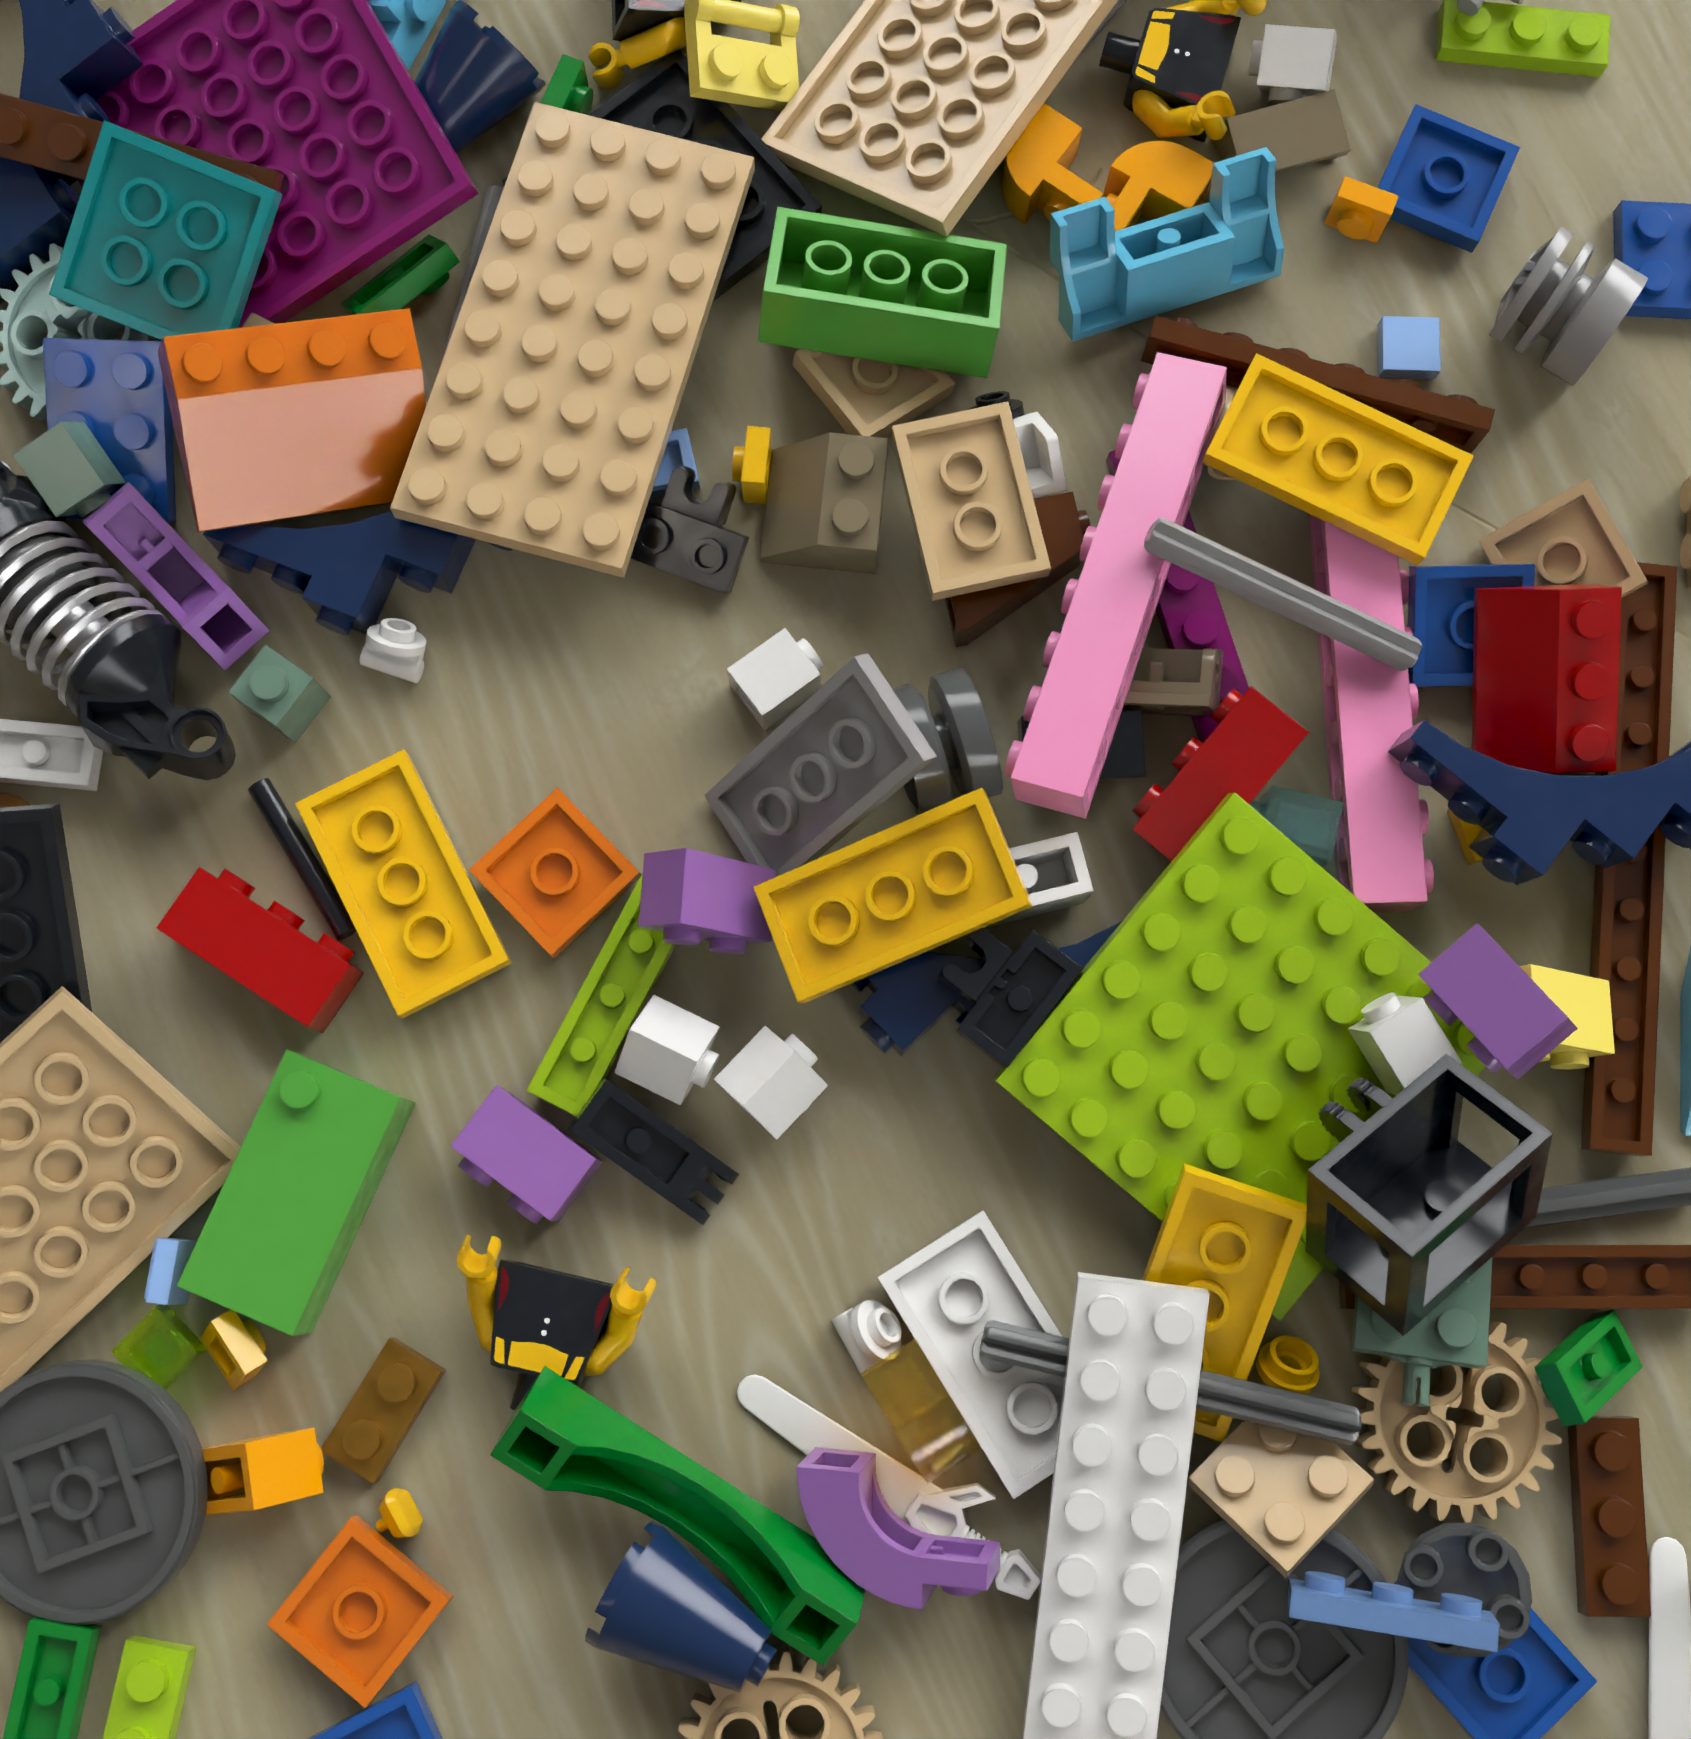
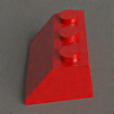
[1472,584,1622,774]

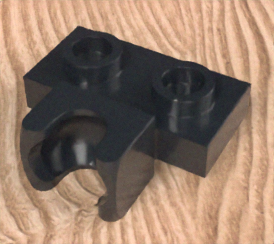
[631,465,749,594]
[938,928,1083,1068]

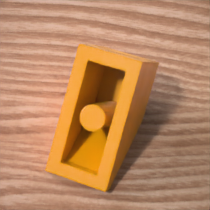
[202,1427,324,1515]

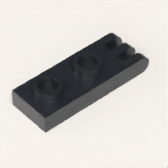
[567,1078,739,1225]

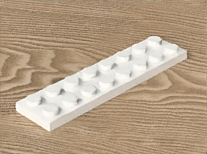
[1022,1272,1210,1739]

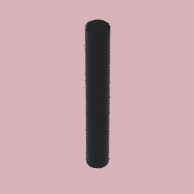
[248,778,357,940]

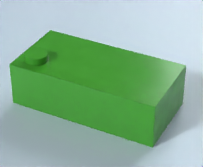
[758,207,1007,378]
[176,1049,416,1336]

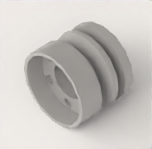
[1489,226,1648,386]

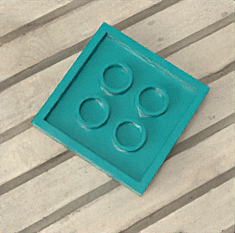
[49,120,283,340]

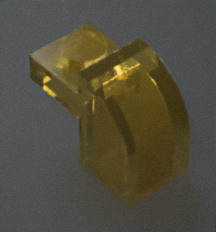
[860,1339,982,1484]

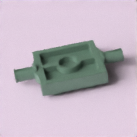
[1351,1258,1492,1407]

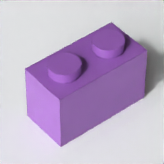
[638,848,776,954]
[1418,923,1578,1080]
[451,1085,603,1224]

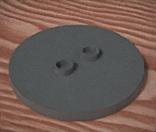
[0,1360,208,1625]
[1160,1518,1409,1739]

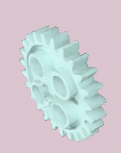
[0,243,162,423]

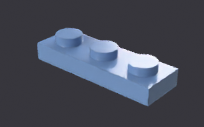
[1287,1571,1500,1652]

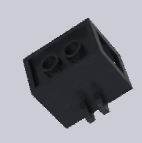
[1305,1054,1553,1336]

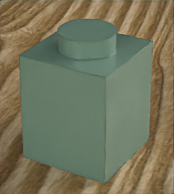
[13,422,126,520]
[228,644,331,743]

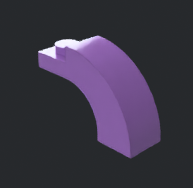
[83,482,270,670]
[797,1447,1000,1610]

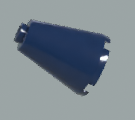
[414,0,546,153]
[585,1521,777,1692]

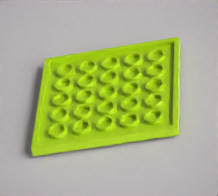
[992,792,1486,1321]

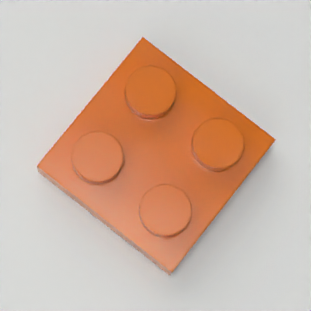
[469,787,641,959]
[266,1514,454,1708]

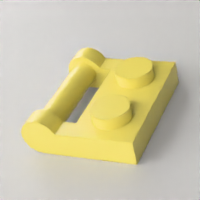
[684,0,800,112]

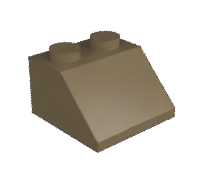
[760,432,889,574]

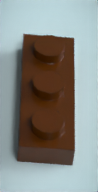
[1568,1416,1651,1617]

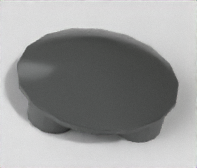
[1397,1522,1532,1657]

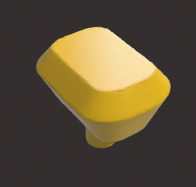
[375,1488,423,1538]

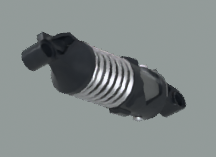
[0,461,236,780]

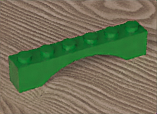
[490,1366,865,1666]

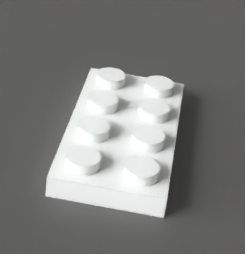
[877,1211,1065,1499]

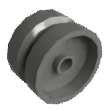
[892,667,1003,815]

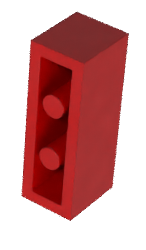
[1132,686,1310,861]
[156,867,364,1034]

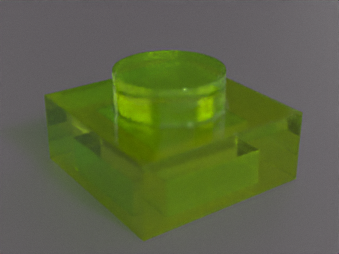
[111,1304,207,1390]

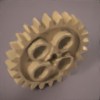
[1351,1321,1562,1522]
[678,1646,883,1739]

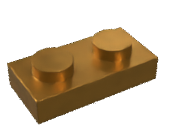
[321,1337,446,1484]

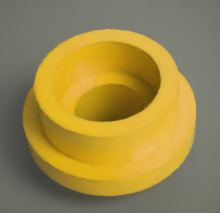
[1256,1335,1320,1395]

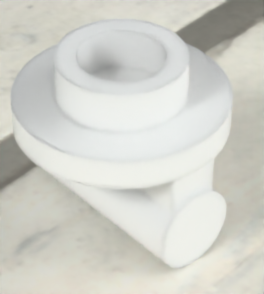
[360,618,427,683]
[831,1300,902,1376]

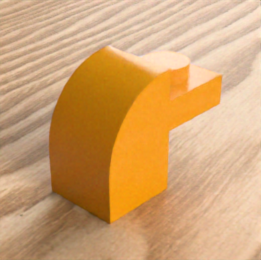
[1001,103,1103,224]
[1103,141,1214,231]

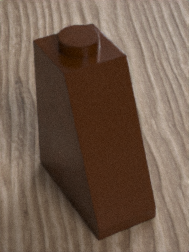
[945,491,1091,647]

